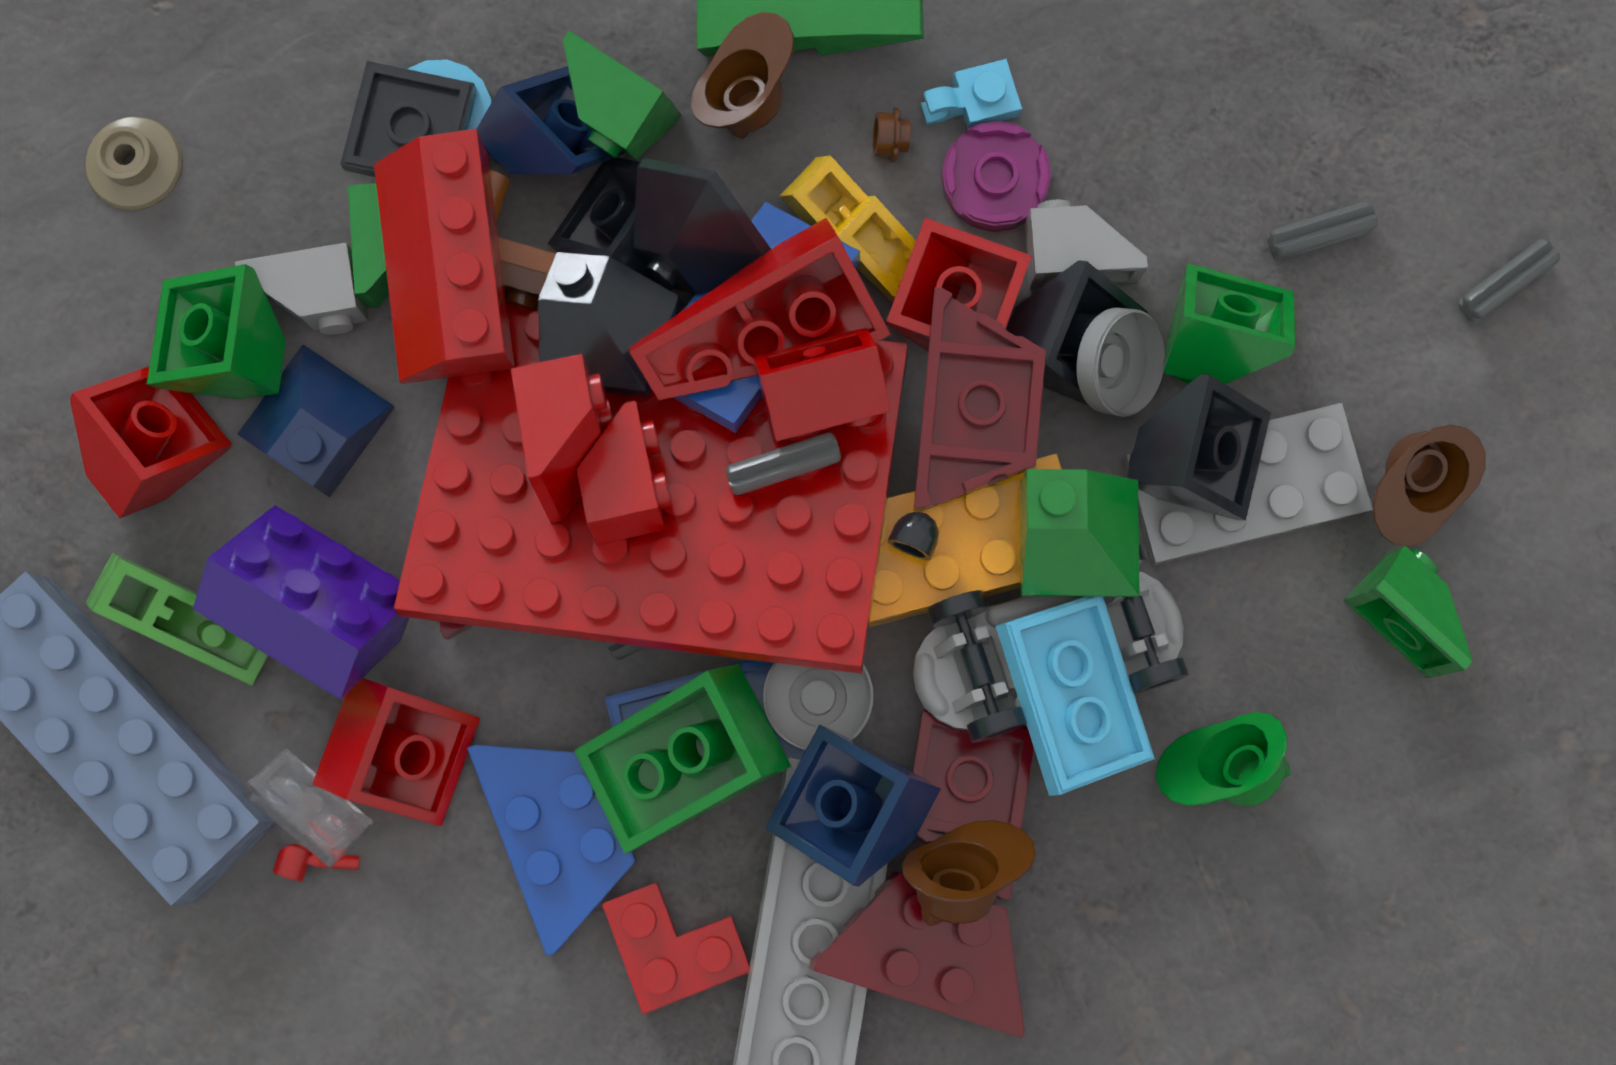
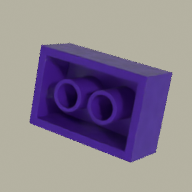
[193,505,409,700]

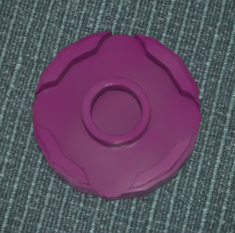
[941,121,1052,232]

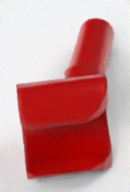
[273,844,360,882]

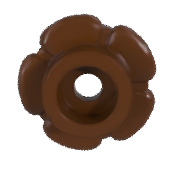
[872,107,911,163]

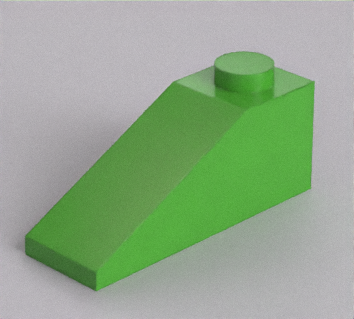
[85,552,268,686]

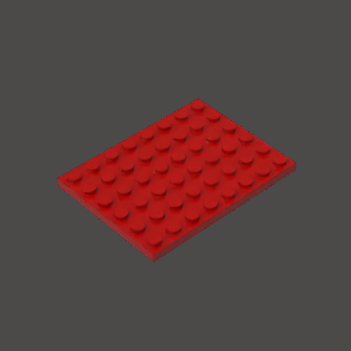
[393,303,908,674]

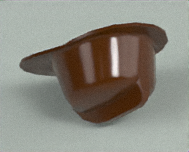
[690,12,794,139]
[1373,424,1486,547]
[902,820,1036,926]

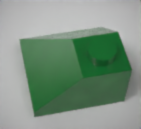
[563,31,682,159]
[1163,263,1295,384]
[147,264,286,400]
[1020,469,1140,597]
[1343,545,1473,678]

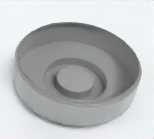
[1077,308,1165,417]
[763,663,873,750]

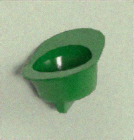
[1156,712,1291,807]

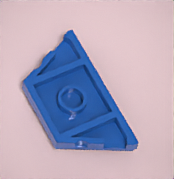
[467,745,637,956]

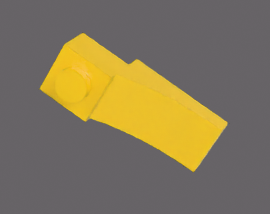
[780,155,916,303]

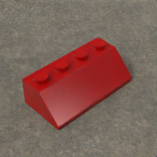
[374,129,515,384]

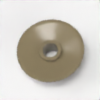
[85,117,183,211]

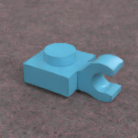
[920,59,1022,130]

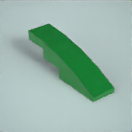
[697,0,924,57]

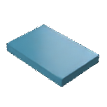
[996,597,1155,796]

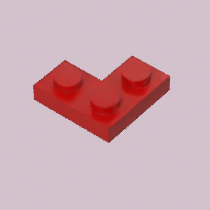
[602,882,750,1015]

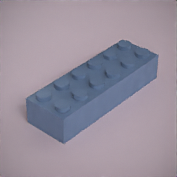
[0,571,278,906]

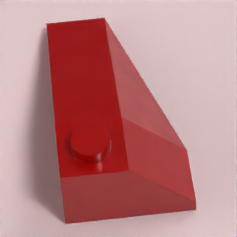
[629,218,891,400]

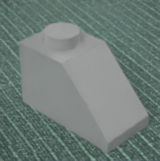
[1024,199,1148,289]
[235,242,368,335]

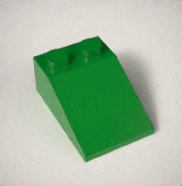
[574,664,792,854]

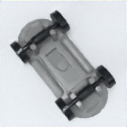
[913,543,1189,743]

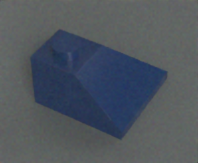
[477,66,625,174]
[237,344,395,497]
[765,724,941,887]

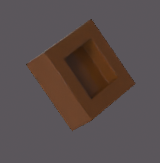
[501,261,548,311]

